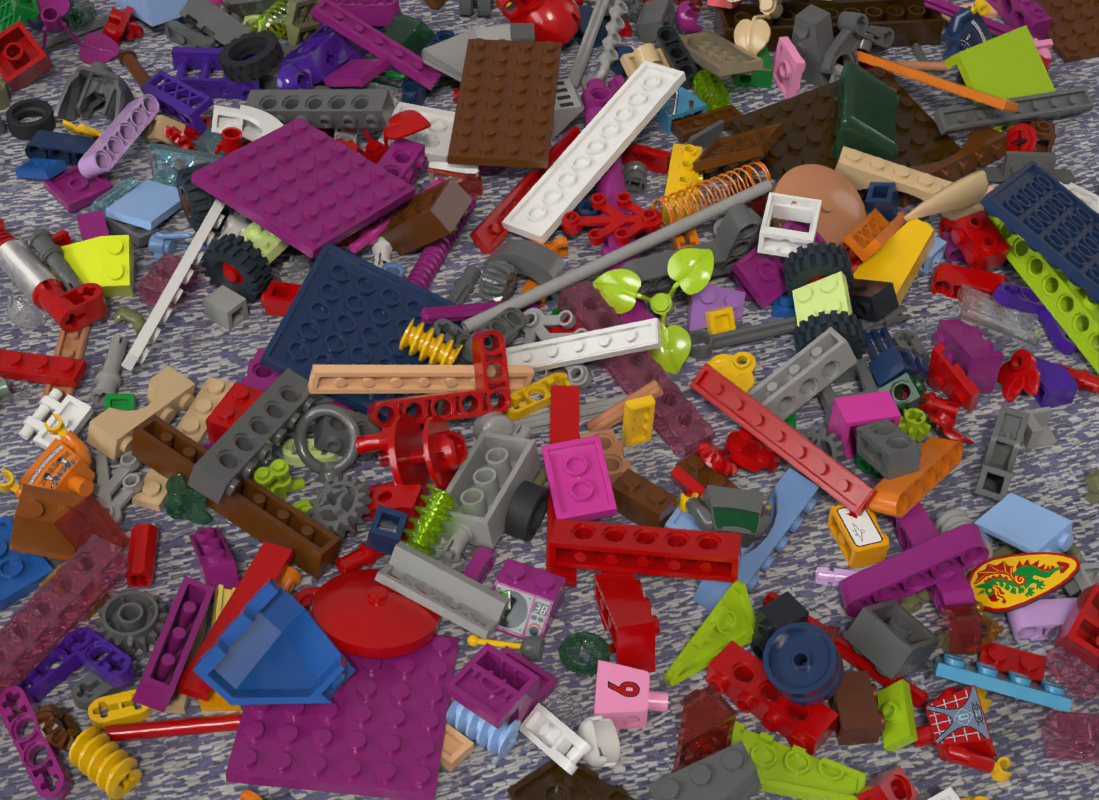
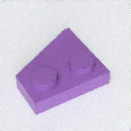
[686,284,745,333]

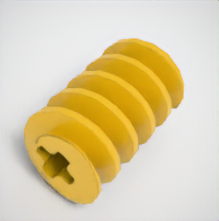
[399,317,464,365]
[68,726,143,800]

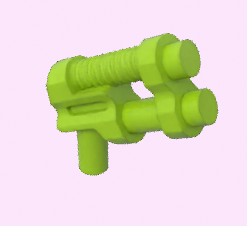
[254,459,305,499]

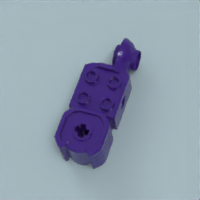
[277,15,369,90]

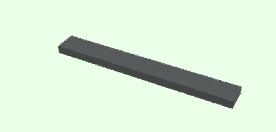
[933,87,1095,135]

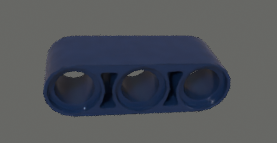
[25,130,96,166]

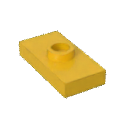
[621,395,656,446]

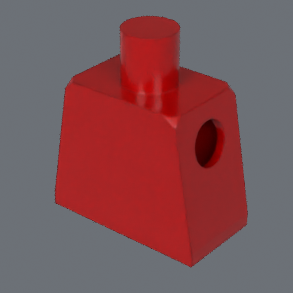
[361,484,432,544]

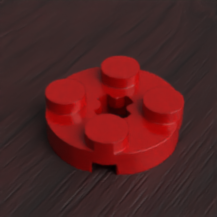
[724,426,782,473]

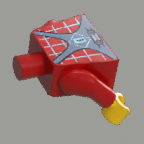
[914,685,1012,782]

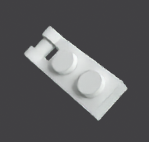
[519,703,594,775]

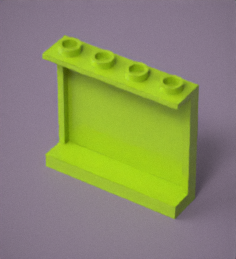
[944,25,1055,132]

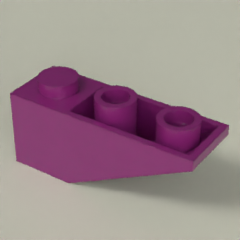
[189,527,239,603]

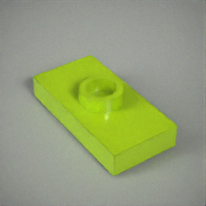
[877,679,918,751]

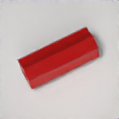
[125,523,159,587]

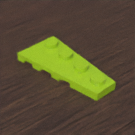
[730,720,866,800]

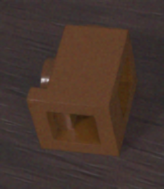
[1030,119,1056,153]

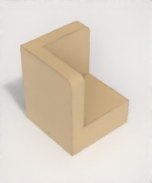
[144,114,186,147]

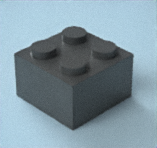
[844,599,941,680]

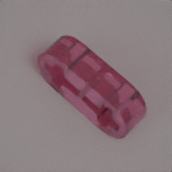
[1045,648,1099,700]

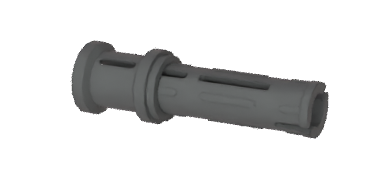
[28,229,83,291]

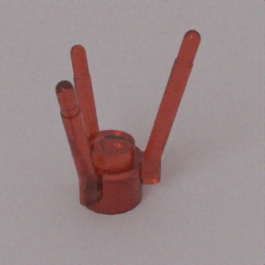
[427,167,483,201]

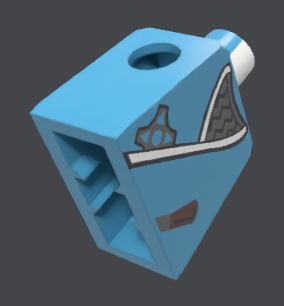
[655,87,707,135]

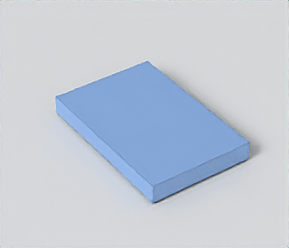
[106,179,182,230]

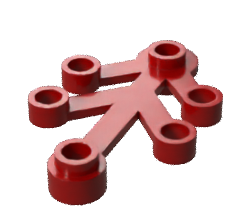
[562,192,662,246]

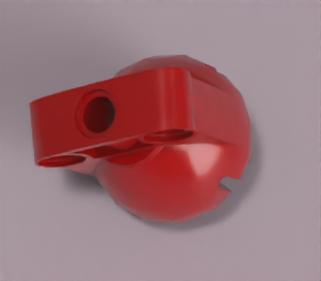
[495,0,582,46]

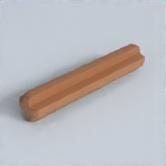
[587,380,663,432]

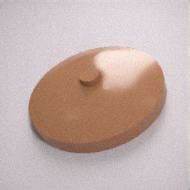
[772,164,866,247]

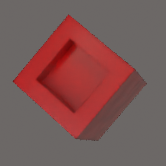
[856,765,919,800]

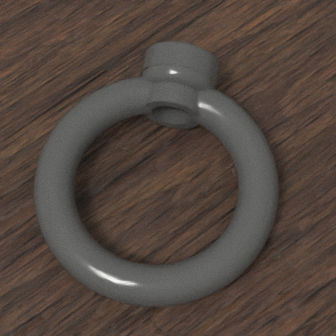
[294,404,361,482]

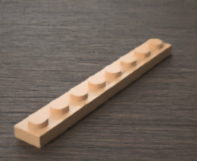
[308,365,534,394]

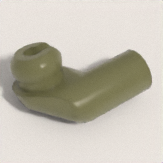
[113,306,146,335]

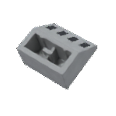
[552,78,585,139]

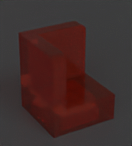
[942,603,982,654]

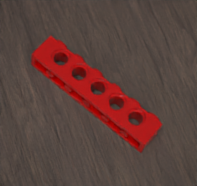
[549,519,742,582]

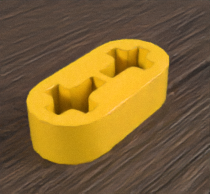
[88,689,153,730]

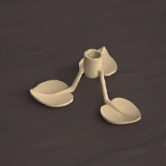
[726,0,783,56]

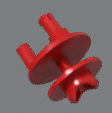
[355,414,467,499]

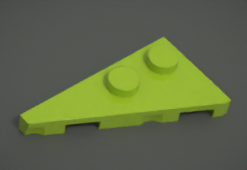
[663,580,756,687]

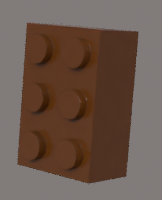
[381,177,472,256]

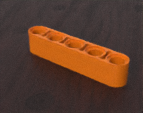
[869,436,963,518]

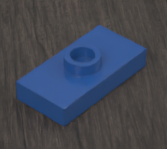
[15,158,67,181]

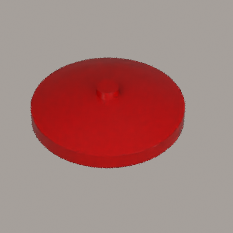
[312,569,440,658]

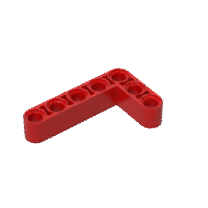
[367,330,511,428]

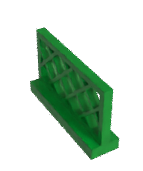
[0,0,39,33]

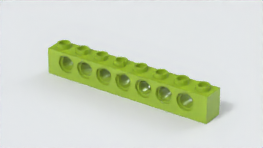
[988,215,1099,374]

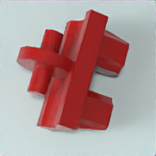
[102,6,143,47]

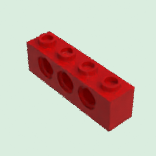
[705,641,839,756]

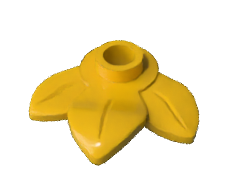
[62,120,102,140]
[707,352,756,393]

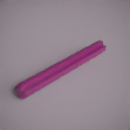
[923,0,1015,36]
[420,301,541,324]

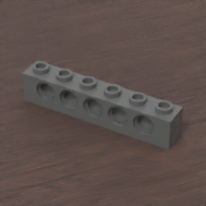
[245,89,394,129]
[187,368,316,504]

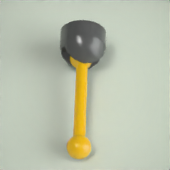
[467,634,545,662]

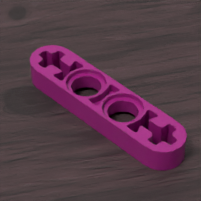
[0,686,72,800]

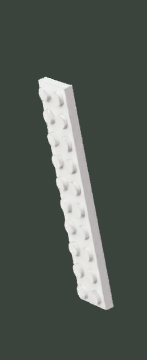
[502,61,686,244]

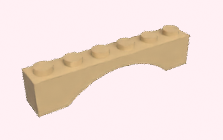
[835,146,986,220]

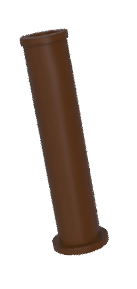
[119,50,151,87]

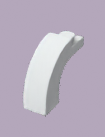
[211,105,284,142]

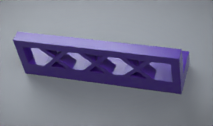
[140,70,214,134]

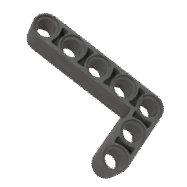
[620,203,759,294]

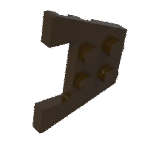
[507,755,635,800]

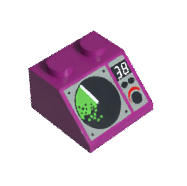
[482,558,566,640]

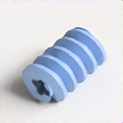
[446,700,521,760]

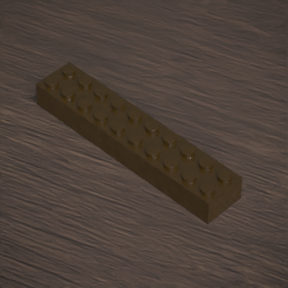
[714,0,944,52]

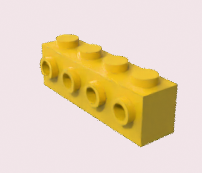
[662,143,704,223]

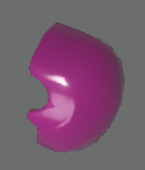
[675,1,703,34]

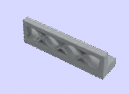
[375,541,510,639]

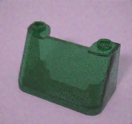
[831,61,900,162]

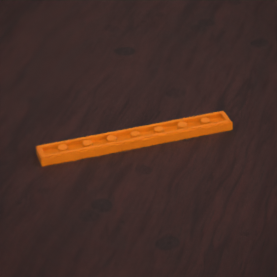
[856,50,1019,113]

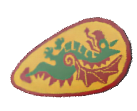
[968,552,1081,614]

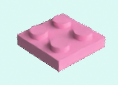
[772,36,806,99]

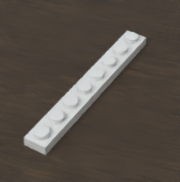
[121,199,225,371]

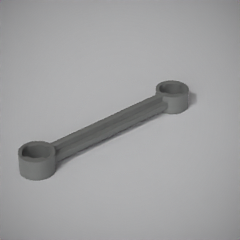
[688,316,798,359]

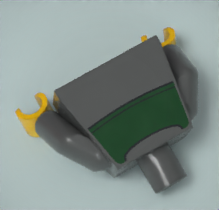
[678,485,772,548]

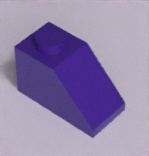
[1032,357,1078,408]

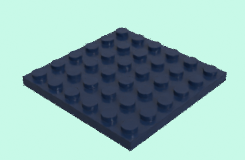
[980,160,1099,304]
[259,243,464,428]

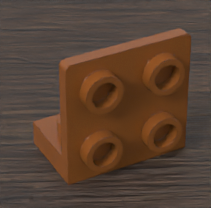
[9,484,85,562]

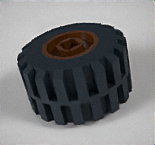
[176,162,229,232]

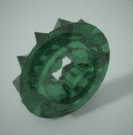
[559,632,611,678]

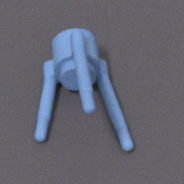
[148,232,211,275]

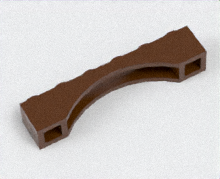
[897,127,1007,208]

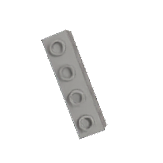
[748,327,858,420]

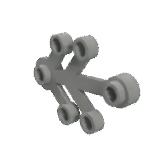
[522,308,592,389]
[79,445,143,532]

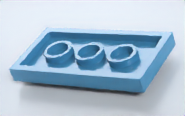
[933,652,1072,713]

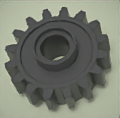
[95,589,167,656]

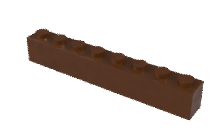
[131,415,341,580]

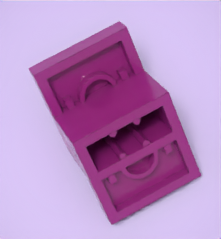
[445,643,558,729]

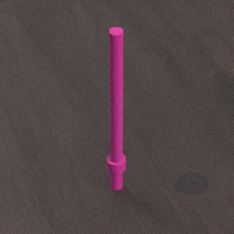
[349,177,445,253]

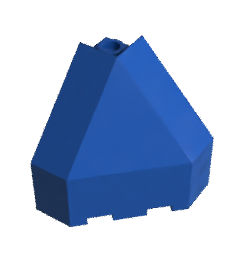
[193,577,356,705]

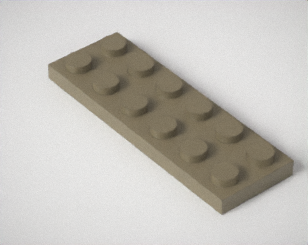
[679,30,763,79]

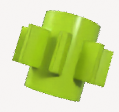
[898,408,931,442]

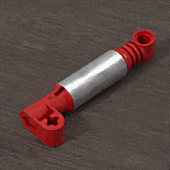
[0,218,108,332]

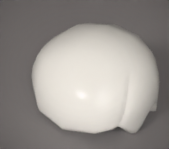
[577,715,620,768]

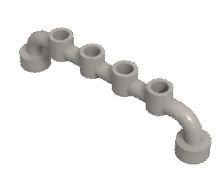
[582,0,628,89]

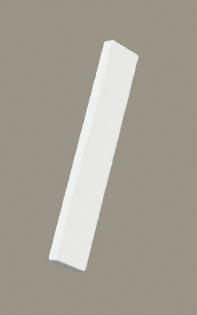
[506,318,661,372]

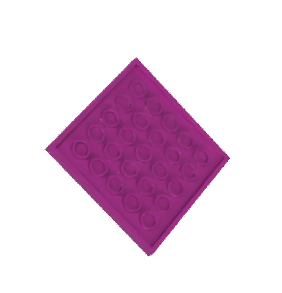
[191,118,416,259]
[226,635,459,800]

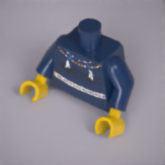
[942,0,993,60]

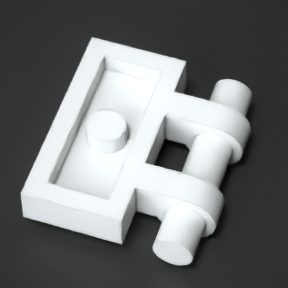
[18,388,94,450]

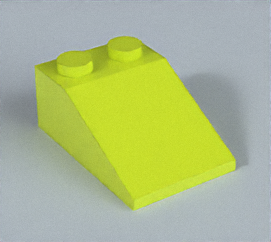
[52,235,135,297]

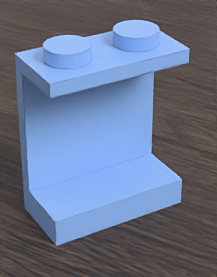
[974,493,1074,553]

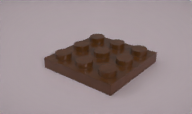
[693,122,785,173]

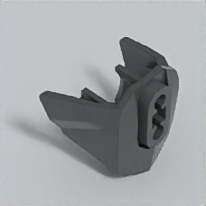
[53,61,135,123]

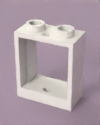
[757,192,822,258]

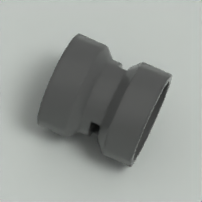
[623,161,647,194]

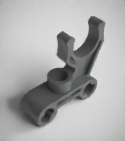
[820,11,894,74]

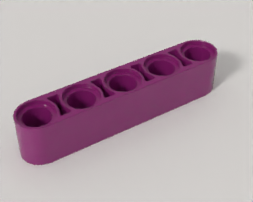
[887,502,975,615]
[839,523,989,618]

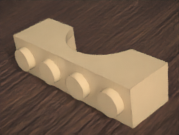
[87,366,195,461]

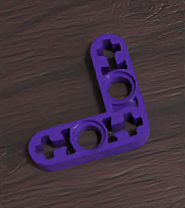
[992,281,1078,355]
[12,627,137,702]

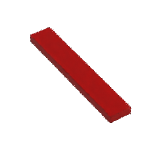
[176,541,294,702]

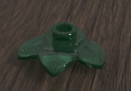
[164,472,213,526]

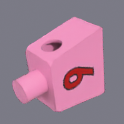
[594,660,669,729]

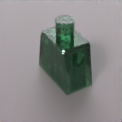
[384,12,435,67]

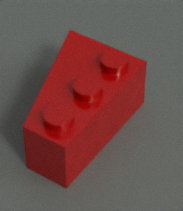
[594,572,660,673]
[1054,583,1099,671]

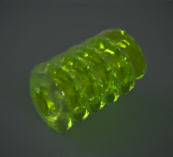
[693,68,730,112]
[401,484,459,555]

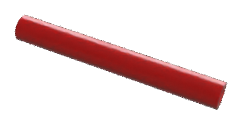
[105,713,242,742]

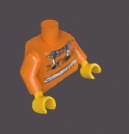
[0,413,95,499]

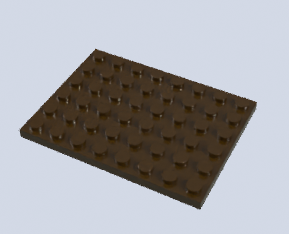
[729,66,961,201]

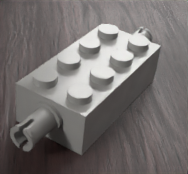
[432,424,541,562]

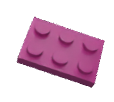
[541,435,618,521]

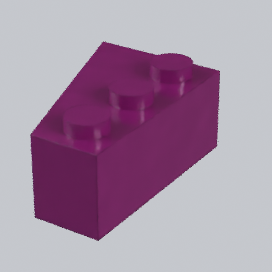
[933,318,1004,394]

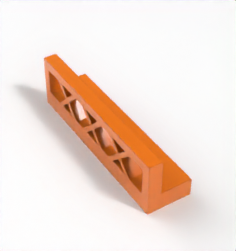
[842,208,906,263]

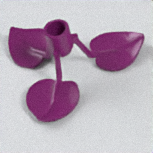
[36,0,120,65]

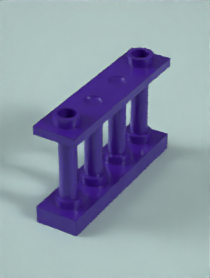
[168,47,262,100]

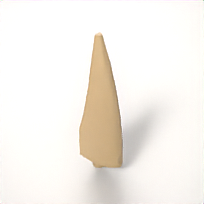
[903,170,988,221]

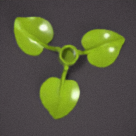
[593,248,714,374]

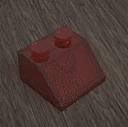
[673,684,737,773]

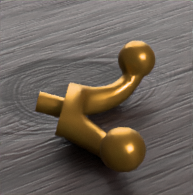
[963,601,1003,656]

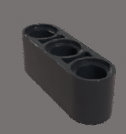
[655,26,697,90]

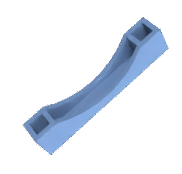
[692,468,819,612]

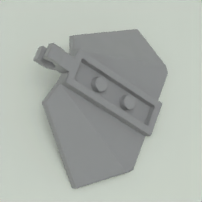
[421,24,511,82]

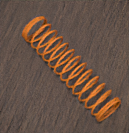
[652,161,771,228]

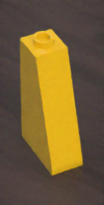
[853,218,934,305]

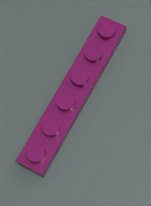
[311,0,444,90]

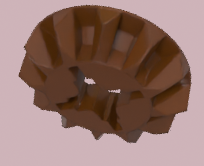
[36,703,81,752]

